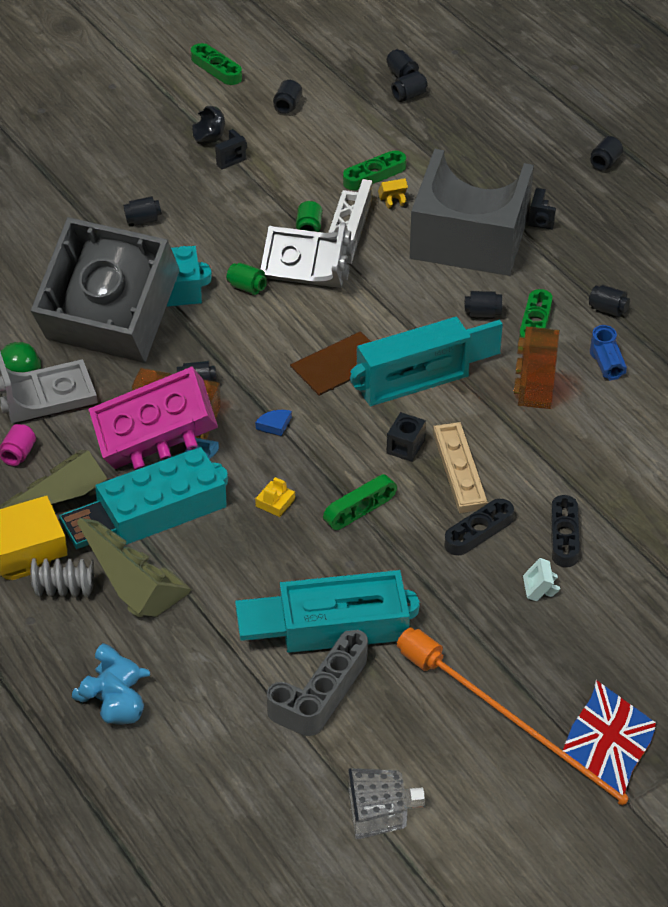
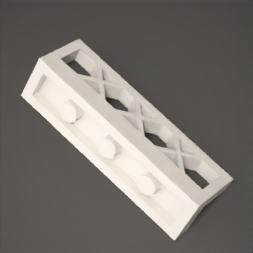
[329,179,372,264]

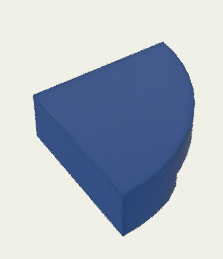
[255,410,292,436]

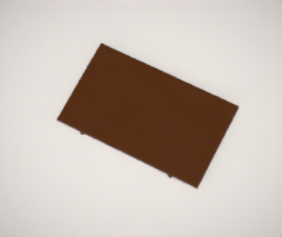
[290,331,371,396]

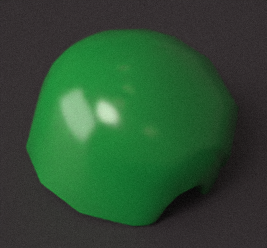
[0,342,41,372]

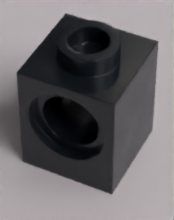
[386,412,426,462]

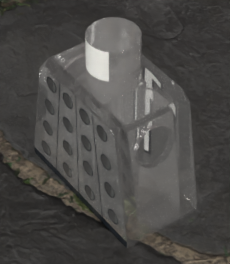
[348,768,425,839]

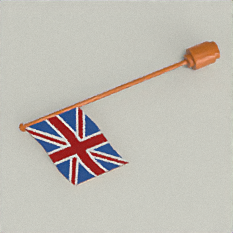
[397,627,656,805]

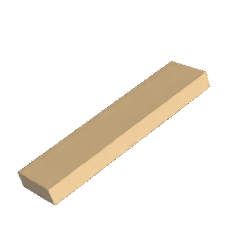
[433,422,488,513]

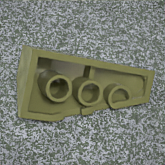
[0,450,107,509]
[77,518,192,617]

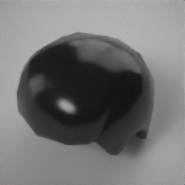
[192,106,225,143]

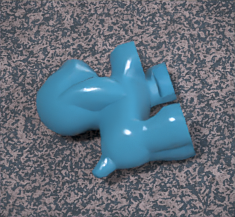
[72,644,150,725]

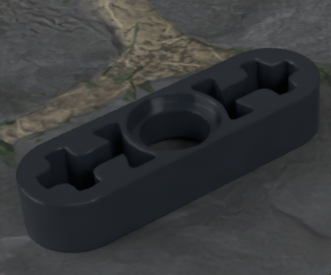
[551,495,580,567]
[444,499,514,556]

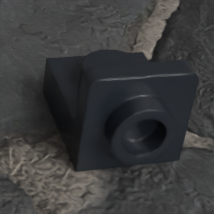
[215,129,247,170]
[528,188,556,230]

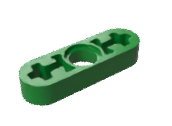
[191,43,242,85]
[343,150,406,190]
[519,289,553,350]
[323,474,397,530]

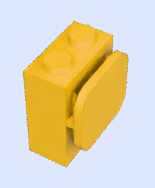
[0,496,68,580]

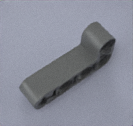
[267,630,368,736]

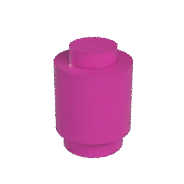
[0,424,36,466]

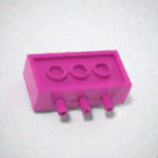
[89,367,218,470]

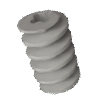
[31,558,95,597]

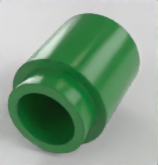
[296,201,323,232]
[226,263,267,295]

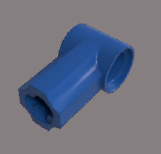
[590,325,627,381]

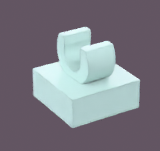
[523,558,560,601]

